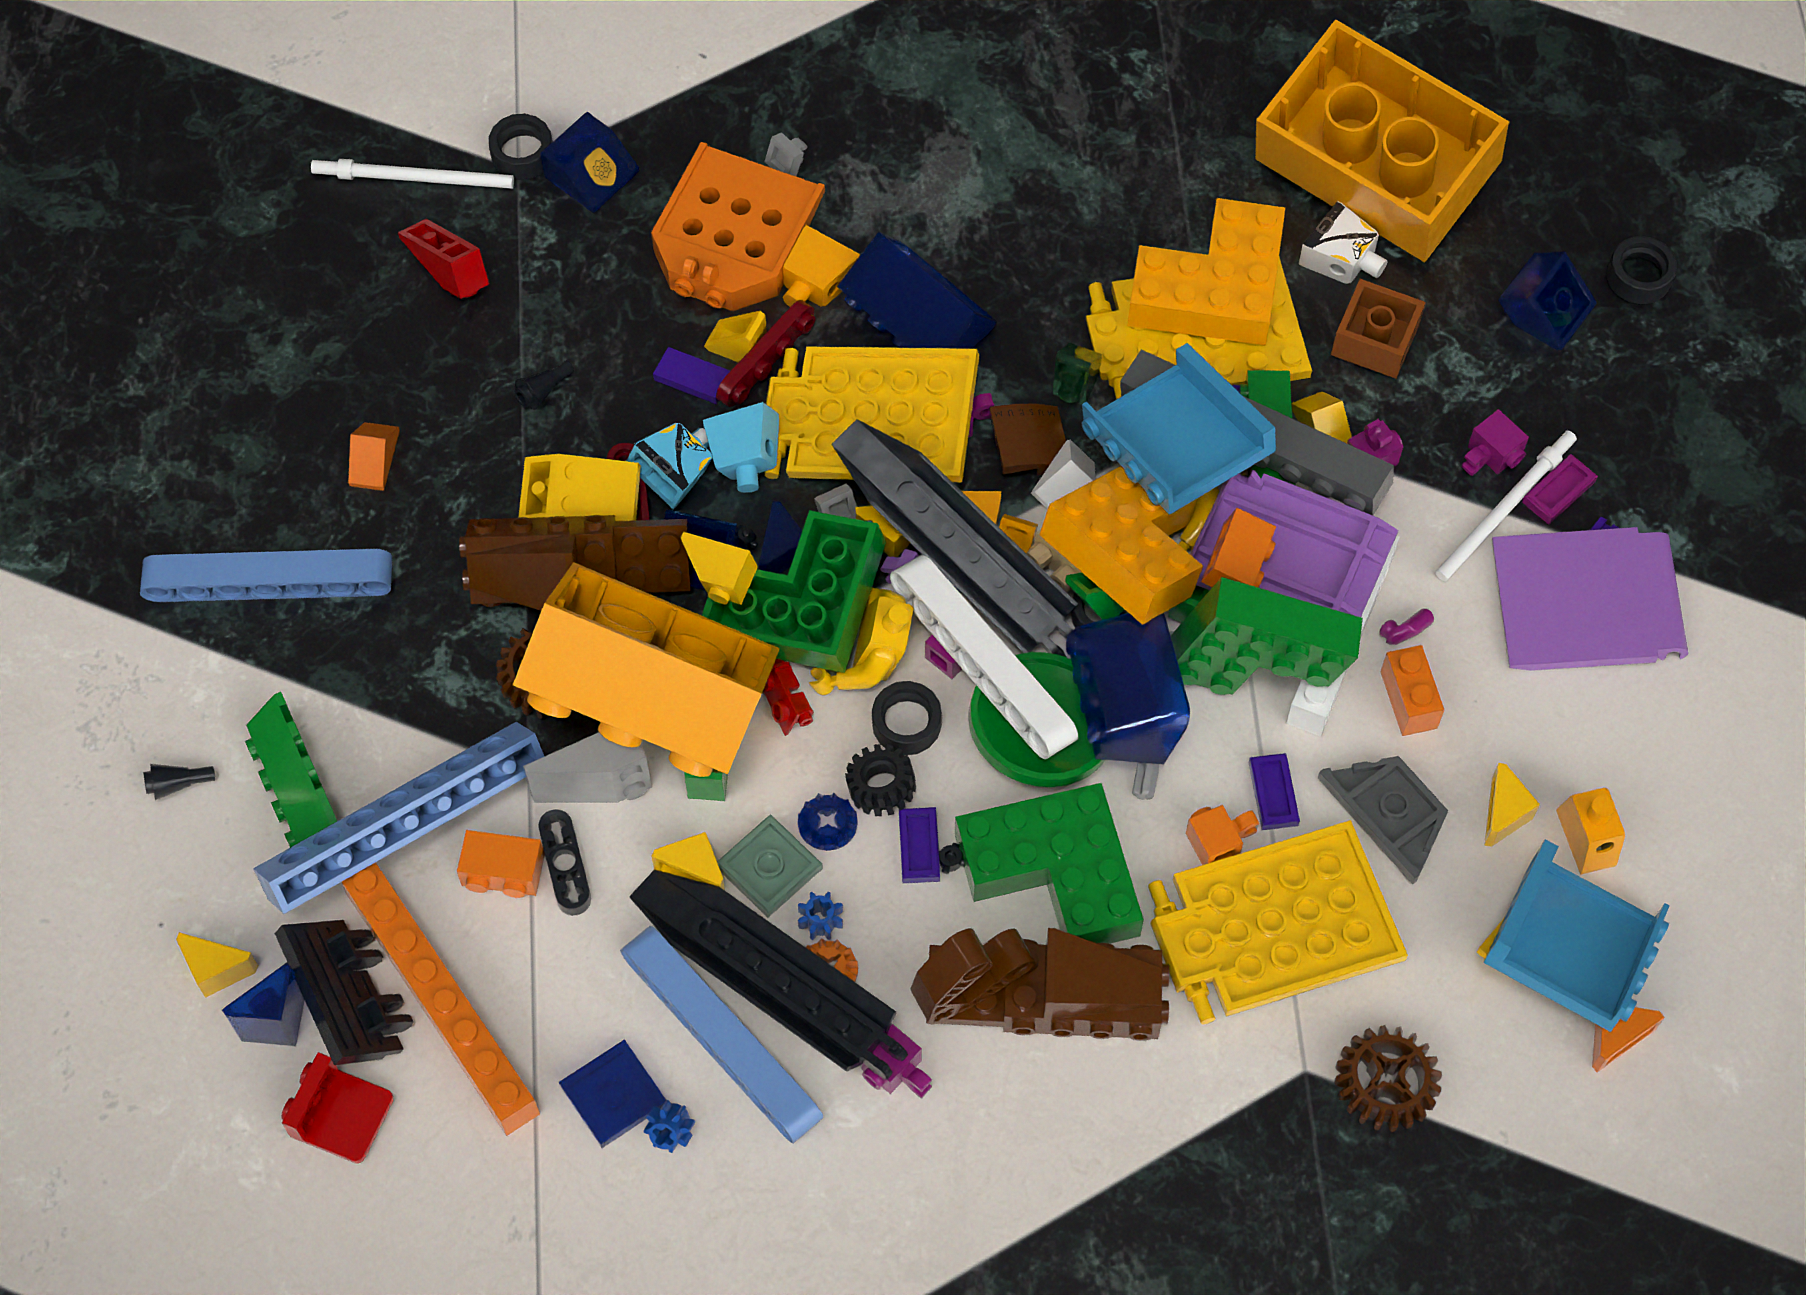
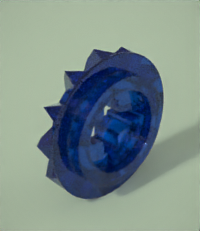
[798,793,858,851]

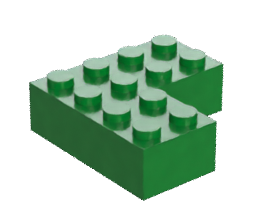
[702,510,886,673]
[1164,577,1363,695]
[955,783,1144,944]

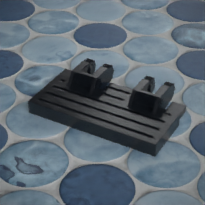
[274,920,414,1066]

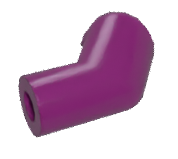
[1380,608,1434,645]

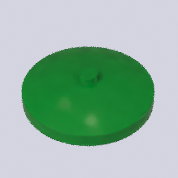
[968,652,1118,787]

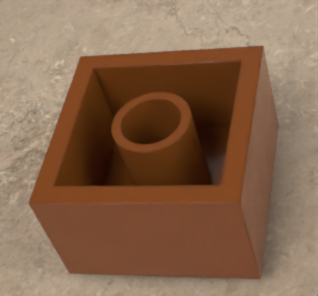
[1331,279,1426,379]

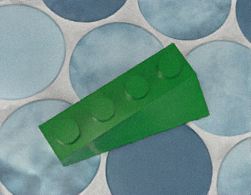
[245,692,337,848]

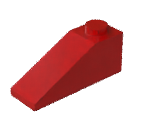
[398,219,489,299]

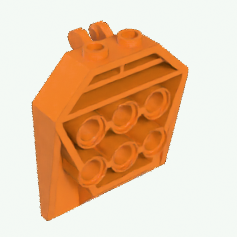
[651,142,825,311]

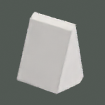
[1031,440,1095,509]

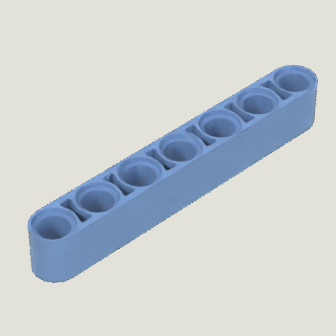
[140,549,393,602]
[620,926,823,1143]

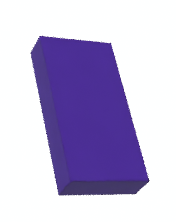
[653,347,730,404]
[1248,753,1300,830]
[899,807,940,884]

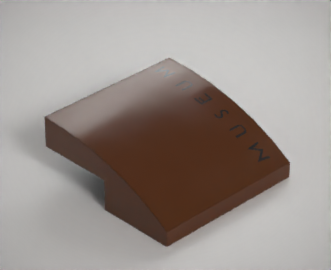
[989,404,1066,476]

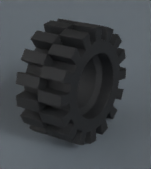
[845,744,916,816]

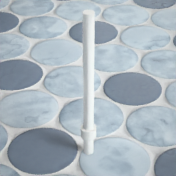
[311,159,514,189]
[1435,430,1577,582]

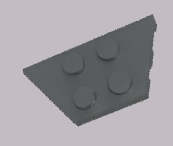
[1318,756,1448,884]

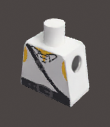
[1299,201,1387,284]

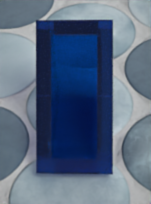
[759,501,802,574]

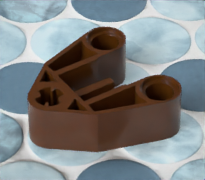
[910,928,1036,1025]

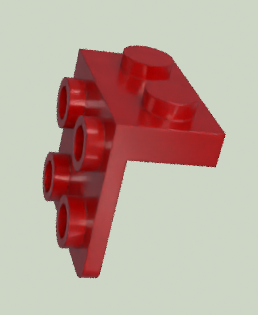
[281,1052,394,1164]

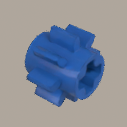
[798,892,843,940]
[643,1100,695,1153]

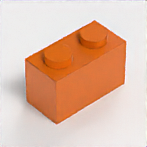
[1201,508,1276,587]
[1380,645,1445,736]
[457,830,545,898]

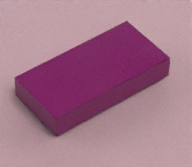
[1522,454,1598,525]

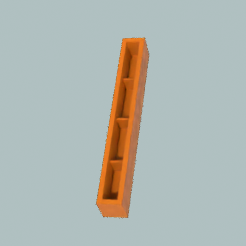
[341,862,540,1136]

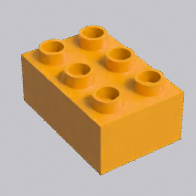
[1255,19,1509,262]
[513,562,780,777]

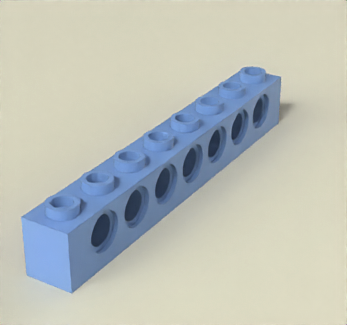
[253,722,545,914]

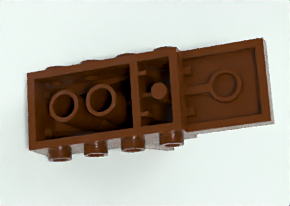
[459,515,691,611]
[926,928,1169,1041]

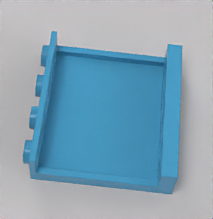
[1081,343,1276,515]
[1483,839,1670,1032]

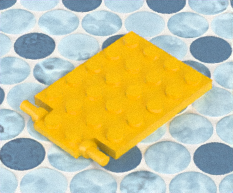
[1085,257,1312,399]
[765,346,979,482]
[1148,820,1408,1025]

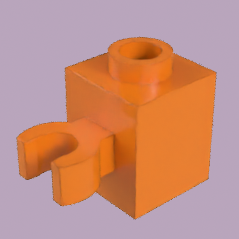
[1186,805,1259,865]

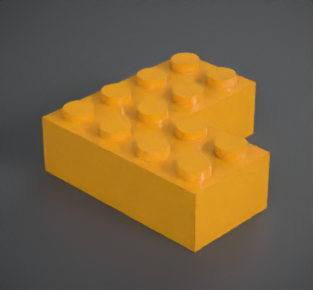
[1127,198,1285,345]
[1039,466,1203,625]

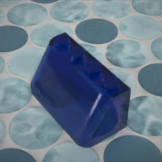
[837,232,997,349]
[1066,613,1190,765]

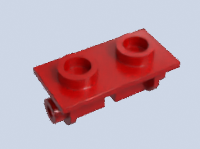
[762,659,814,736]

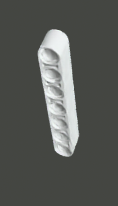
[890,555,1078,759]

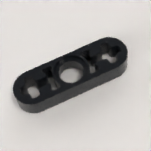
[538,809,591,916]

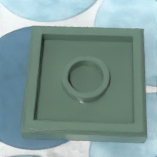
[717,814,823,918]

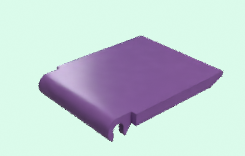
[1190,470,1399,617]
[1492,527,1688,671]

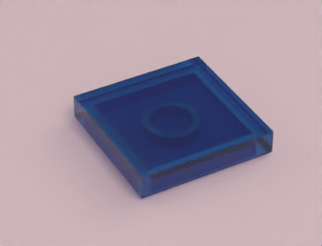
[558,1039,666,1148]

